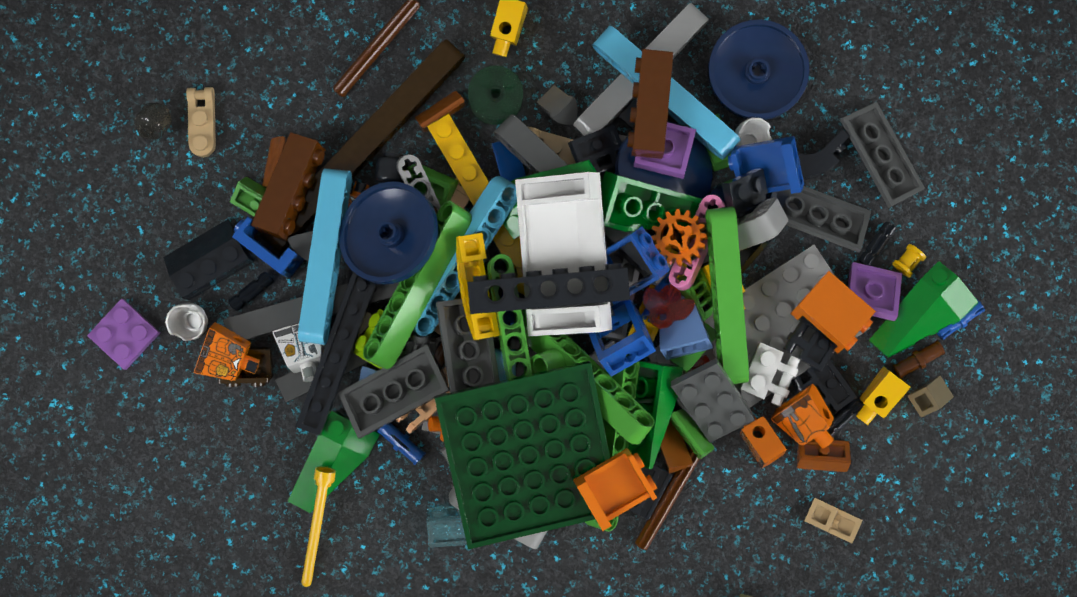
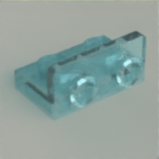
[426,505,467,548]

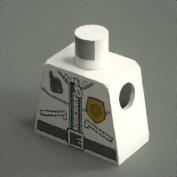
[272,323,325,382]

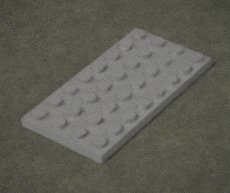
[647,245,870,424]

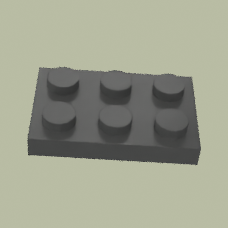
[671,358,755,442]

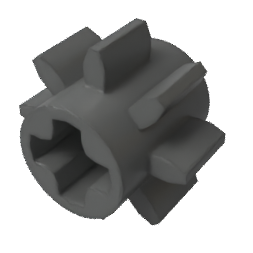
[405,331,436,354]

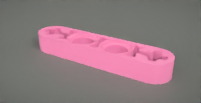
[669,195,726,291]

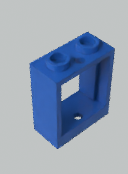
[606,226,670,305]
[589,299,656,377]

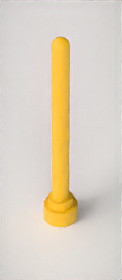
[301,467,336,587]

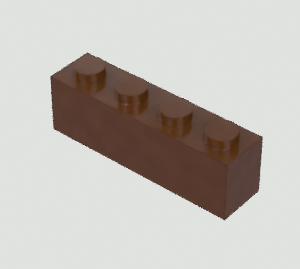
[627,49,674,159]
[251,132,325,241]

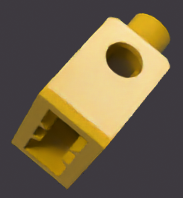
[490,0,528,57]
[856,366,910,425]

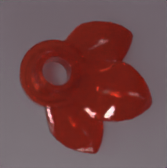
[643,283,695,329]

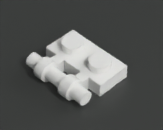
[740,342,800,406]

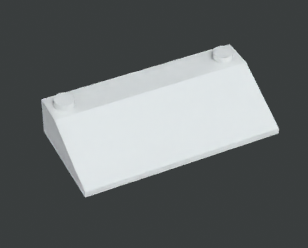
[515,172,612,336]

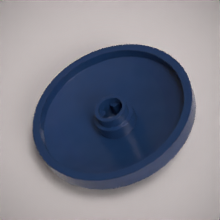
[708,20,809,120]
[615,121,712,199]
[339,182,438,284]

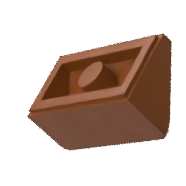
[415,91,465,132]
[262,136,287,187]
[660,421,693,474]
[797,439,851,472]

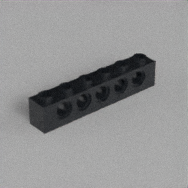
[467,263,630,314]

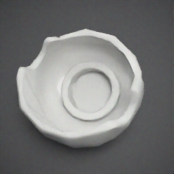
[735,117,772,146]
[165,302,208,341]

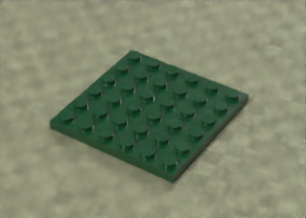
[434,361,610,550]

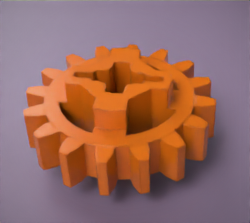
[651,209,708,267]

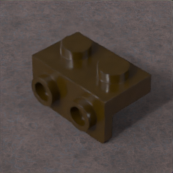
[218,347,273,387]

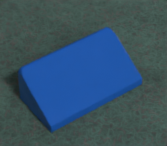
[492,142,526,182]

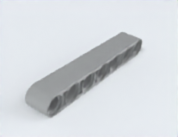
[573,3,709,136]

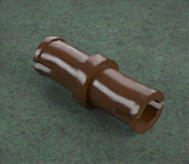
[892,340,945,379]

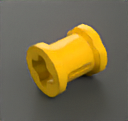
[892,244,926,278]

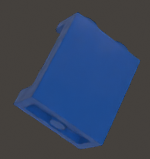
[728,136,804,194]
[232,217,305,279]

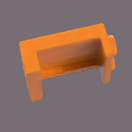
[790,271,876,354]
[573,448,657,531]

